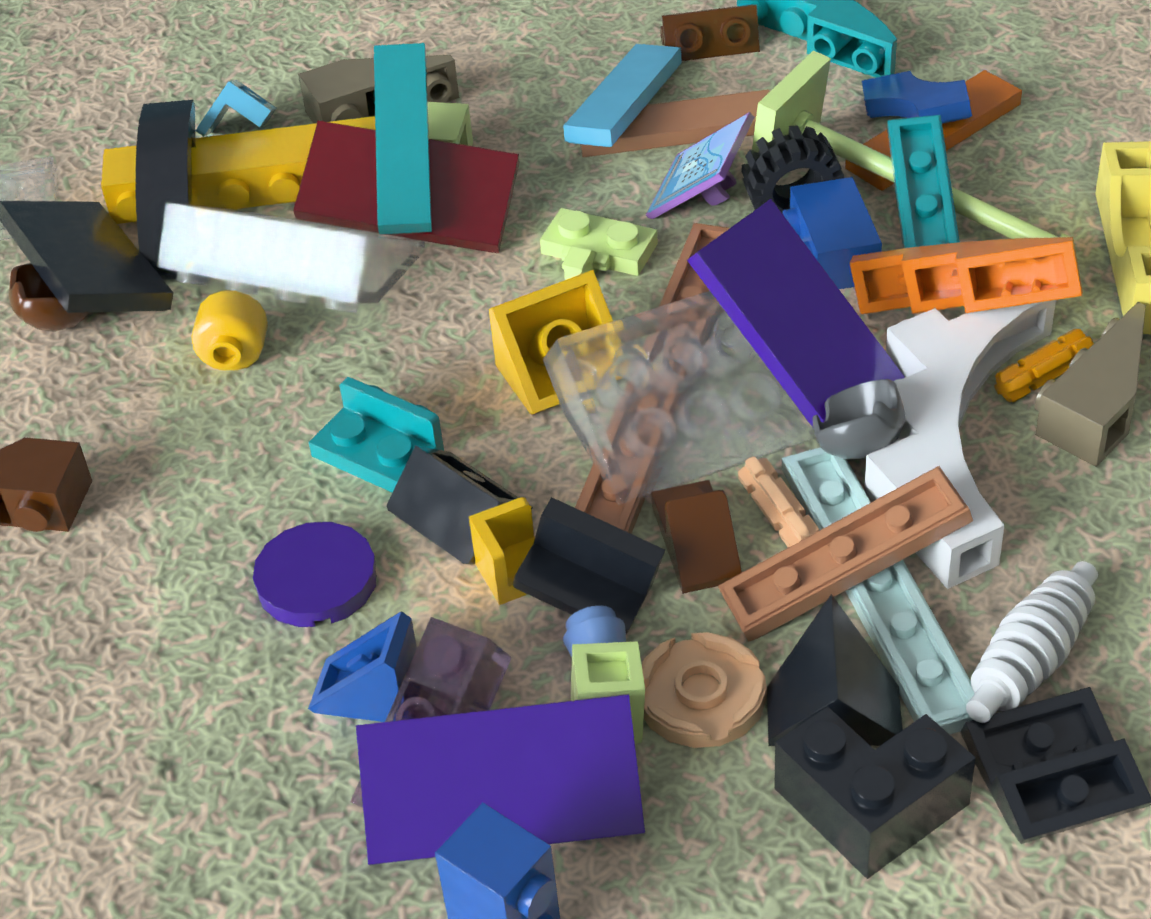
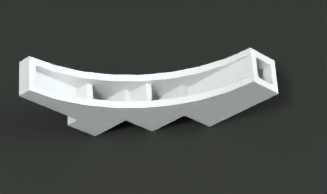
[864,300,1056,589]

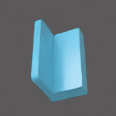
[195,80,277,137]

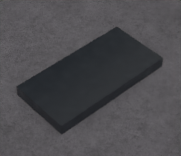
[0,201,174,313]

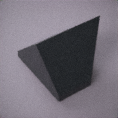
[767,594,903,746]

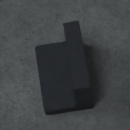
[387,445,533,565]
[513,497,665,635]

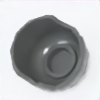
[812,379,905,459]

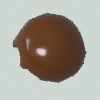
[9,263,90,332]

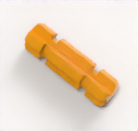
[994,329,1094,402]

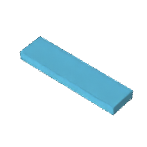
[563,44,682,147]

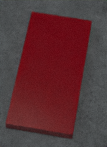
[293,120,520,253]

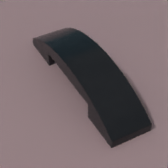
[136,100,196,280]

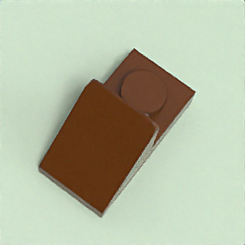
[651,480,742,594]

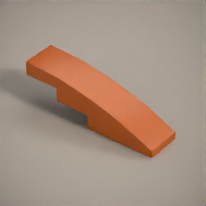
[850,237,1083,314]

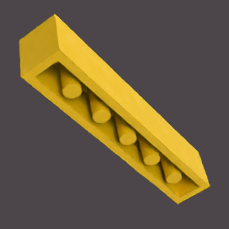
[101,116,376,224]

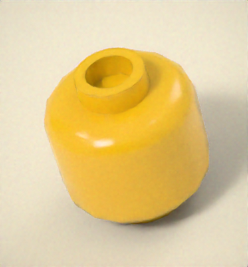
[191,290,268,370]

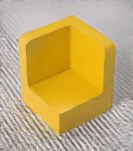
[469,497,535,605]

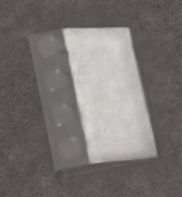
[157,203,426,312]
[543,291,816,506]

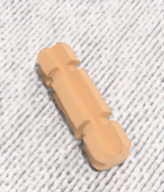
[738,456,820,547]

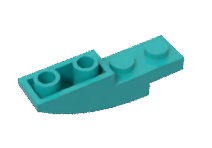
[737,0,897,78]

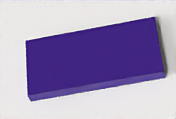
[687,199,905,429]
[356,694,645,865]

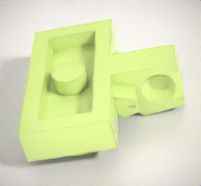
[540,208,658,280]

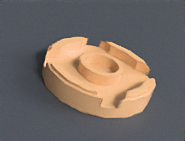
[642,632,767,748]

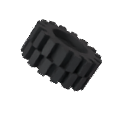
[741,125,844,213]

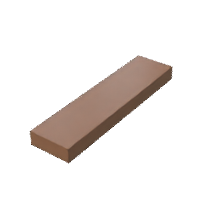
[580,89,770,157]
[718,466,973,642]

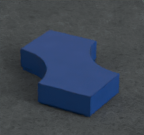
[862,70,972,124]

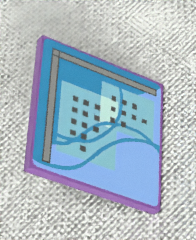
[646,112,755,219]

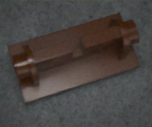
[660,4,760,61]

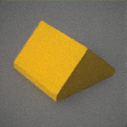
[489,270,632,415]

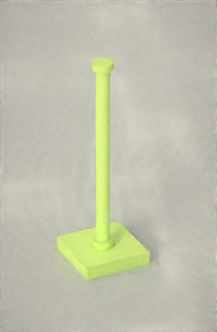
[752,50,1074,240]

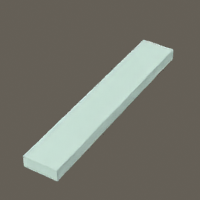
[782,447,975,734]

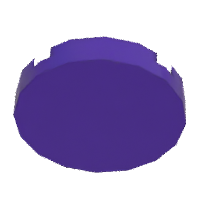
[253,522,377,627]

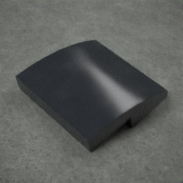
[960,687,1151,844]

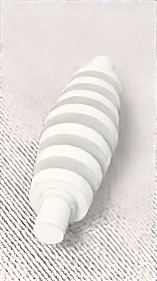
[966,561,1098,723]

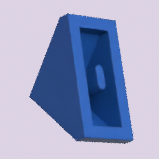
[308,611,422,722]

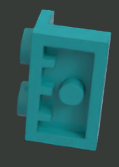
[309,377,444,493]

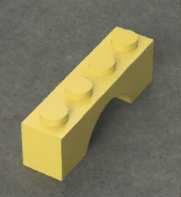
[1095,141,1151,334]

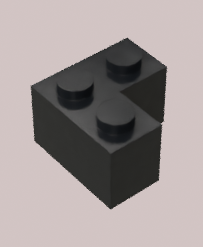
[774,706,976,879]

